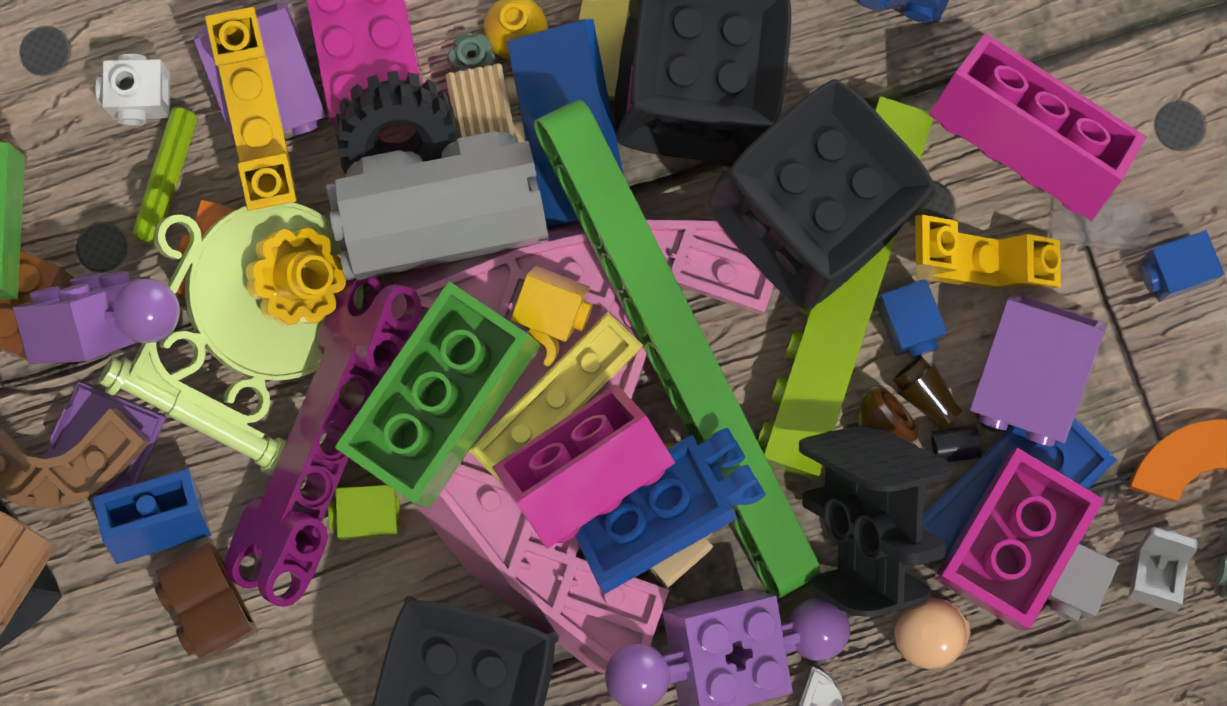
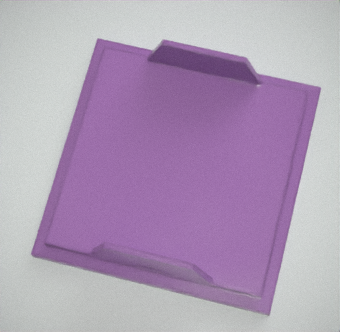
[44,381,166,495]

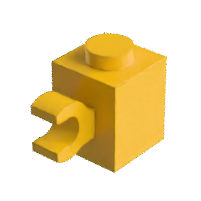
[511,266,593,367]

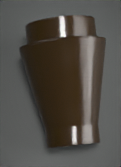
[892,356,962,429]

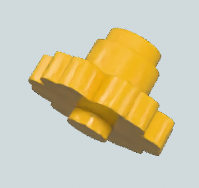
[246,228,346,326]

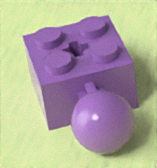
[13,270,180,364]

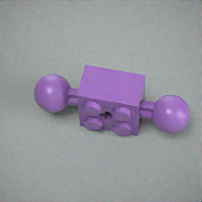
[605,588,850,706]

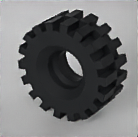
[335,71,459,174]

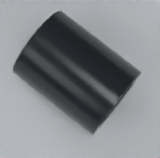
[931,424,982,463]

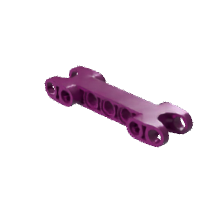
[225,277,422,607]

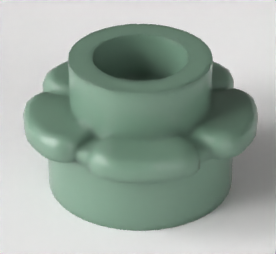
[448,33,495,71]

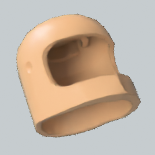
[894,597,971,670]

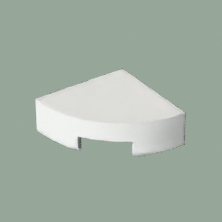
[798,667,845,706]

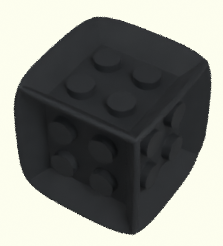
[614,0,792,163]
[709,79,936,311]
[372,596,559,706]

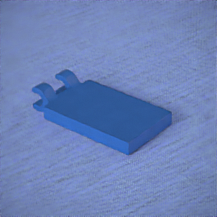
[575,428,766,594]

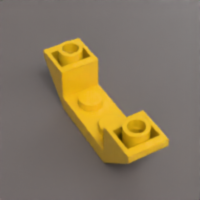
[205,7,297,211]
[915,215,1061,289]

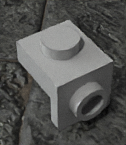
[1128,527,1198,613]

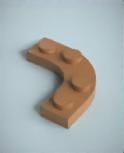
[0,408,151,508]

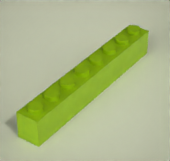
[757,96,933,481]

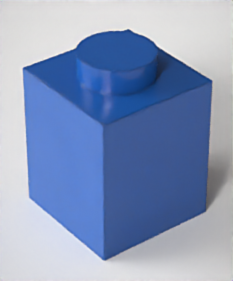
[1140,230,1225,302]
[876,279,947,359]

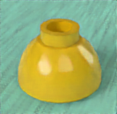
[483,0,548,60]

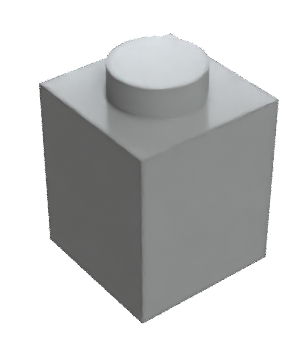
[1047,544,1119,622]

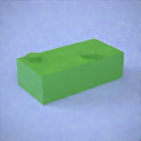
[334,281,541,509]

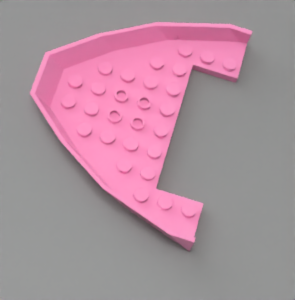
[344,217,774,674]

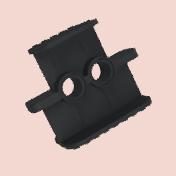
[799,425,952,617]

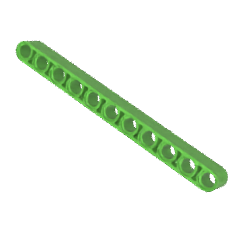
[534,99,821,599]

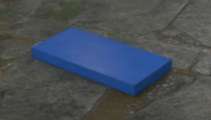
[507,19,623,228]
[923,418,1117,560]

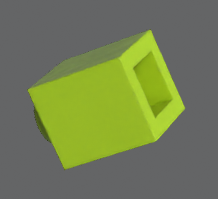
[328,485,402,541]

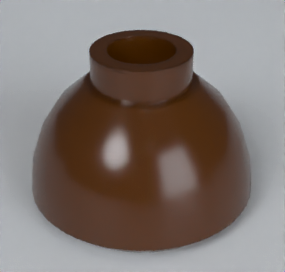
[857,387,918,443]

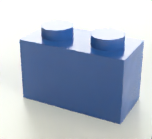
[92,468,211,564]

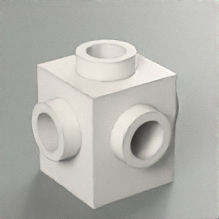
[96,54,170,126]

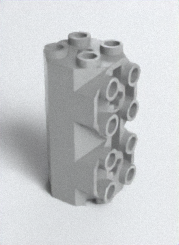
[327,131,548,280]

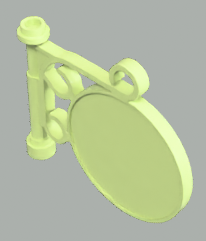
[98,202,363,477]

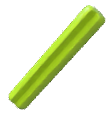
[132,107,198,244]

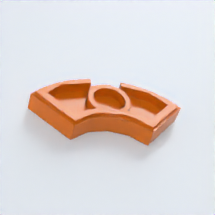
[1127,420,1227,503]

